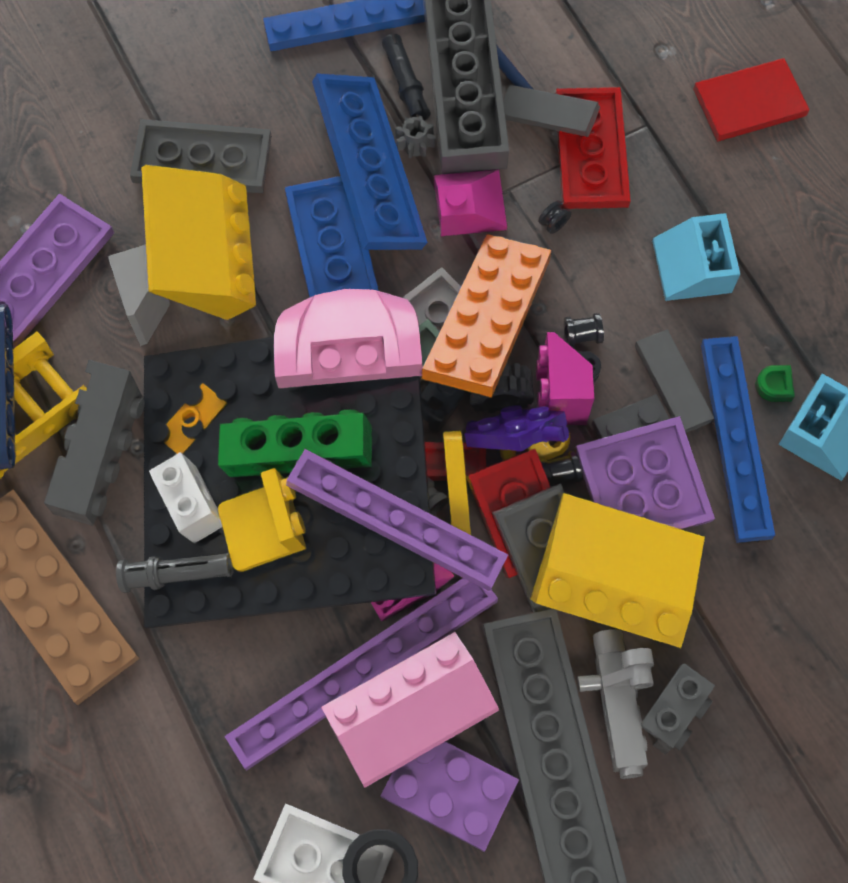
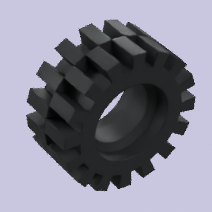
[470,362,534,413]

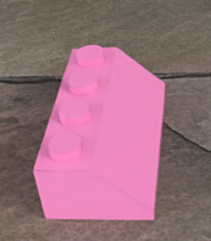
[321,632,499,788]

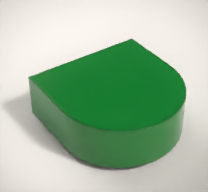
[755,365,795,402]

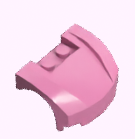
[274,289,423,388]

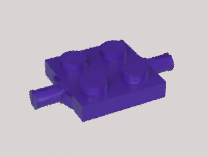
[464,405,569,451]

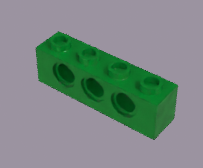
[218,410,372,477]

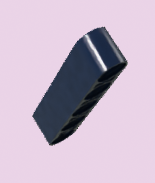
[0,304,16,470]

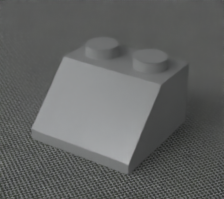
[108,244,170,346]

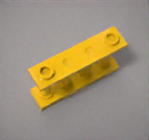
[0,331,87,479]

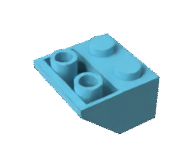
[652,213,740,301]
[778,374,848,481]

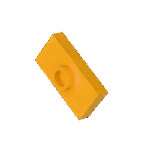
[165,383,228,454]

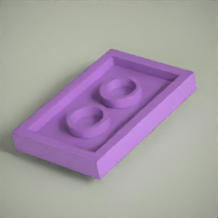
[381,742,519,852]

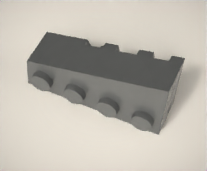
[44,360,145,526]

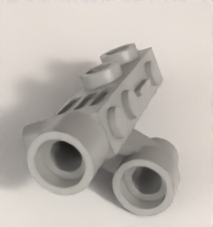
[577,629,654,779]

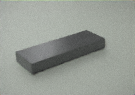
[503,85,600,137]
[635,329,714,433]

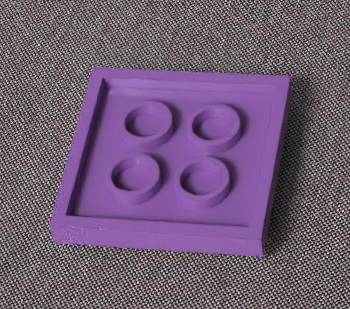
[575,416,715,530]

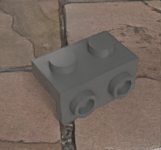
[641,664,715,755]

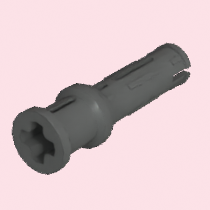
[116,552,233,593]

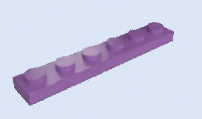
[286,449,508,591]

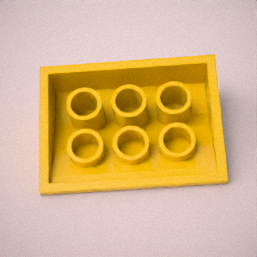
[141,165,256,320]
[530,493,705,648]

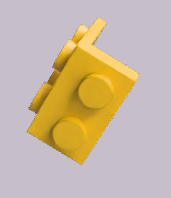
[218,468,306,572]

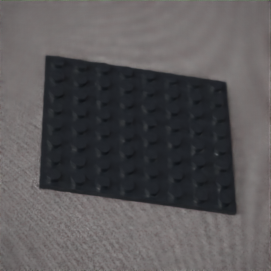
[144,337,436,629]

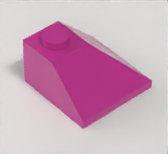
[434,169,507,236]

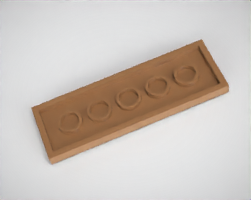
[0,489,140,705]

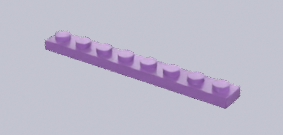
[224,578,498,771]

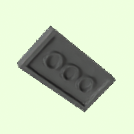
[130,119,272,193]

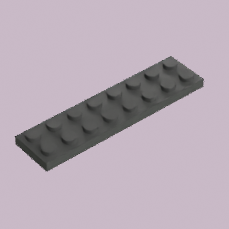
[483,609,627,883]

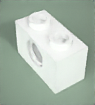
[149,452,222,544]

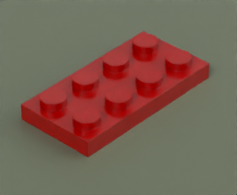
[555,87,631,209]

